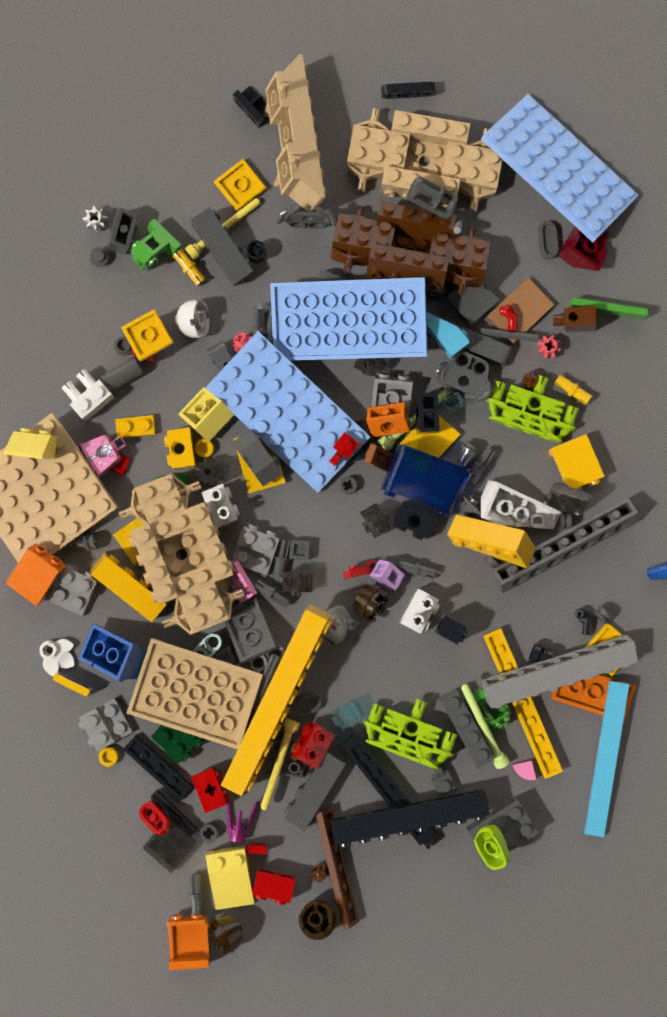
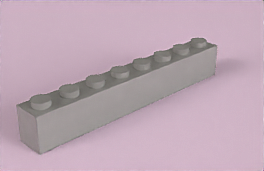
[481,635,638,708]

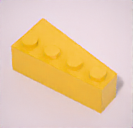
[447,515,536,569]
[90,552,167,622]

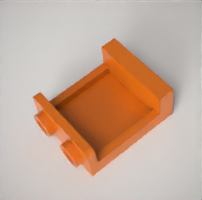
[6,543,66,606]
[167,914,210,970]

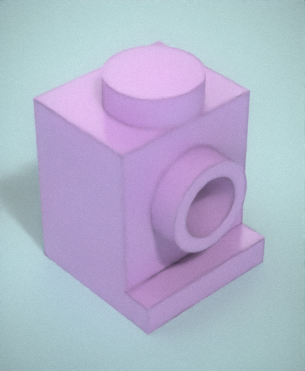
[369,560,405,591]

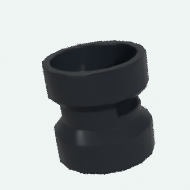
[246,240,266,263]
[529,643,554,662]

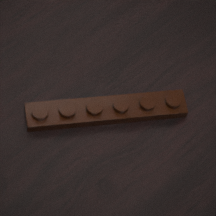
[315,807,359,929]

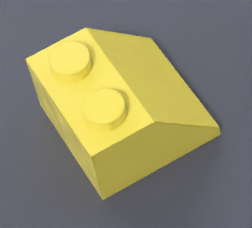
[178,387,234,442]
[4,428,57,459]

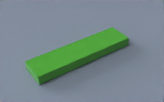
[569,297,648,320]

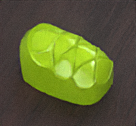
[474,824,510,870]

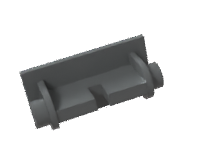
[456,492,492,523]

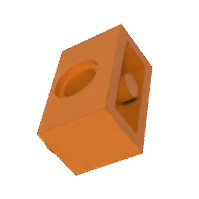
[366,402,410,437]

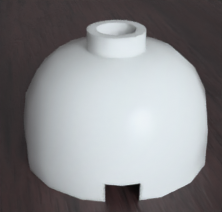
[175,300,210,338]

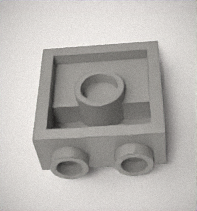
[371,372,413,413]
[231,524,280,575]
[47,563,99,616]
[78,698,134,752]

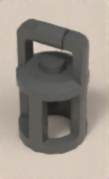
[406,175,458,219]
[251,304,273,344]

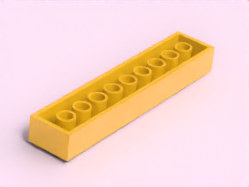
[221,605,332,796]

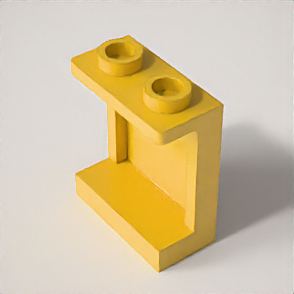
[548,434,605,494]

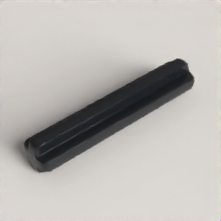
[150,790,198,836]

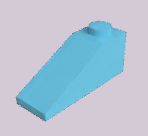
[426,312,470,359]

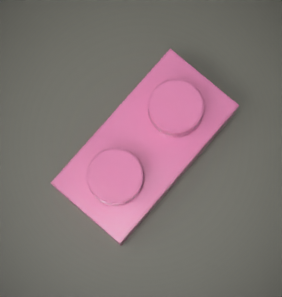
[227,560,257,603]

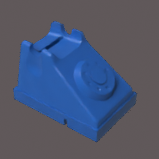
[78,623,147,682]

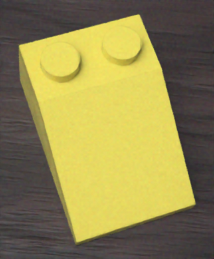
[206,845,255,910]

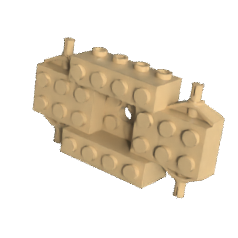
[347,108,502,212]
[118,474,245,635]

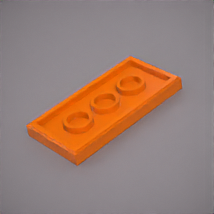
[550,674,636,723]

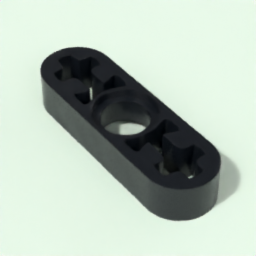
[381,82,436,99]

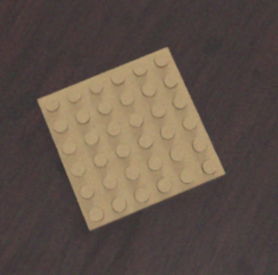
[0,413,119,563]

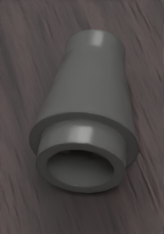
[454,441,479,471]

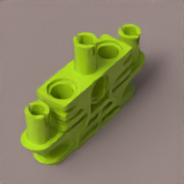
[486,375,579,444]
[363,699,458,770]

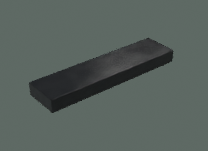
[123,734,193,801]

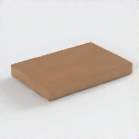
[487,278,554,345]

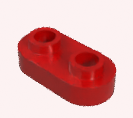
[139,802,171,835]

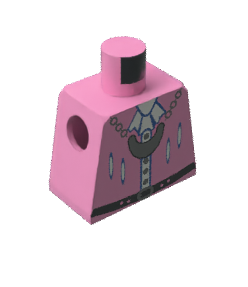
[77,435,126,479]

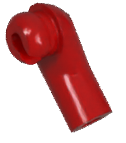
[499,305,518,332]

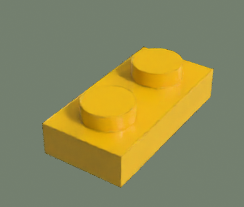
[115,415,156,438]

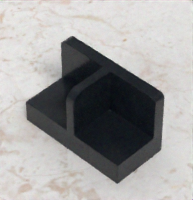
[232,86,269,128]

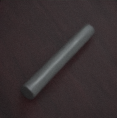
[480,328,538,342]

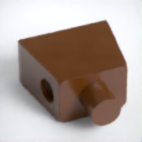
[553,305,596,332]

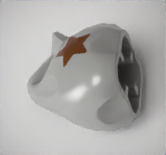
[321,605,359,645]

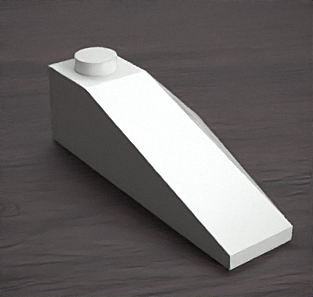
[481,480,561,529]

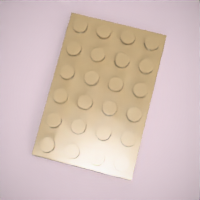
[127,638,263,749]

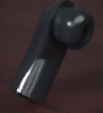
[575,608,594,636]

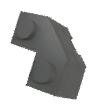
[232,429,282,487]

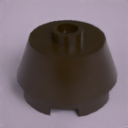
[353,584,389,623]
[299,899,337,940]
[208,915,244,956]

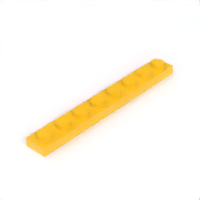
[483,628,563,779]

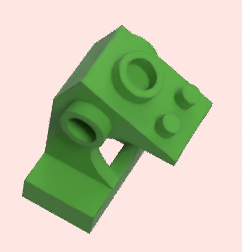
[131,219,181,271]
[464,687,512,730]

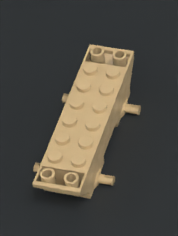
[263,54,326,212]

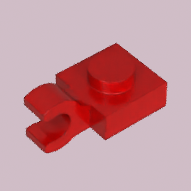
[329,432,360,466]
[342,560,376,580]

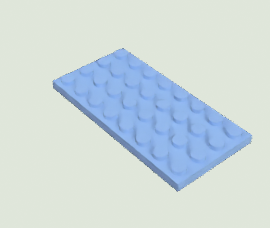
[481,94,638,242]
[270,277,427,360]
[205,331,370,492]

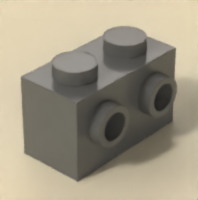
[105,208,138,255]

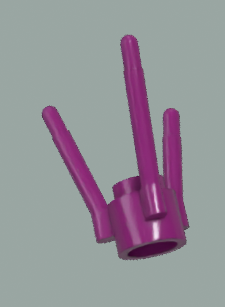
[226,794,259,842]

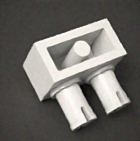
[62,369,115,422]
[201,484,240,529]
[399,589,440,634]

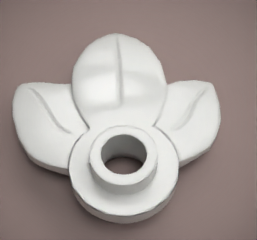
[40,639,74,676]

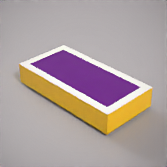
[53,672,93,696]

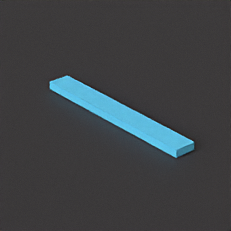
[584,680,629,837]

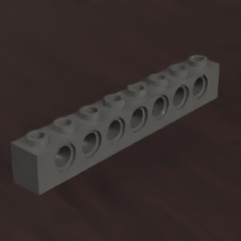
[492,498,638,593]

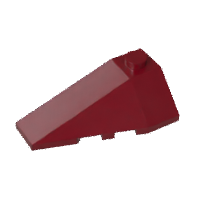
[558,226,609,271]

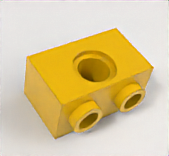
[164,427,196,470]

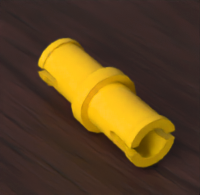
[173,249,206,286]
[554,374,593,405]

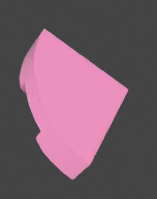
[512,760,536,780]

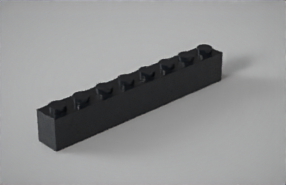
[331,789,490,847]

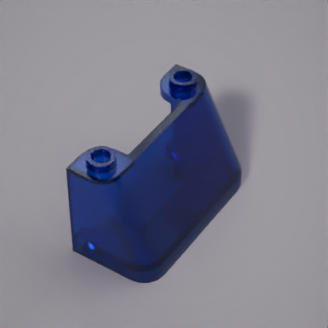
[380,444,472,518]

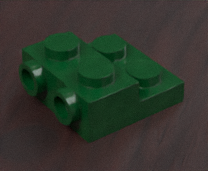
[151,725,205,763]

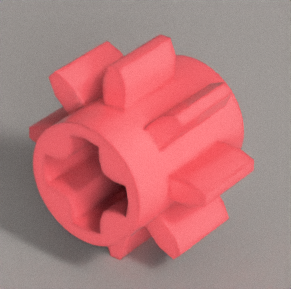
[232,332,253,353]
[537,335,561,359]

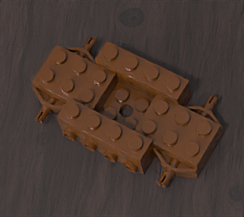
[331,201,490,295]

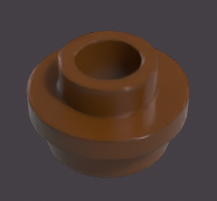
[522,371,538,389]
[311,864,329,883]

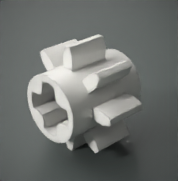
[83,206,108,232]

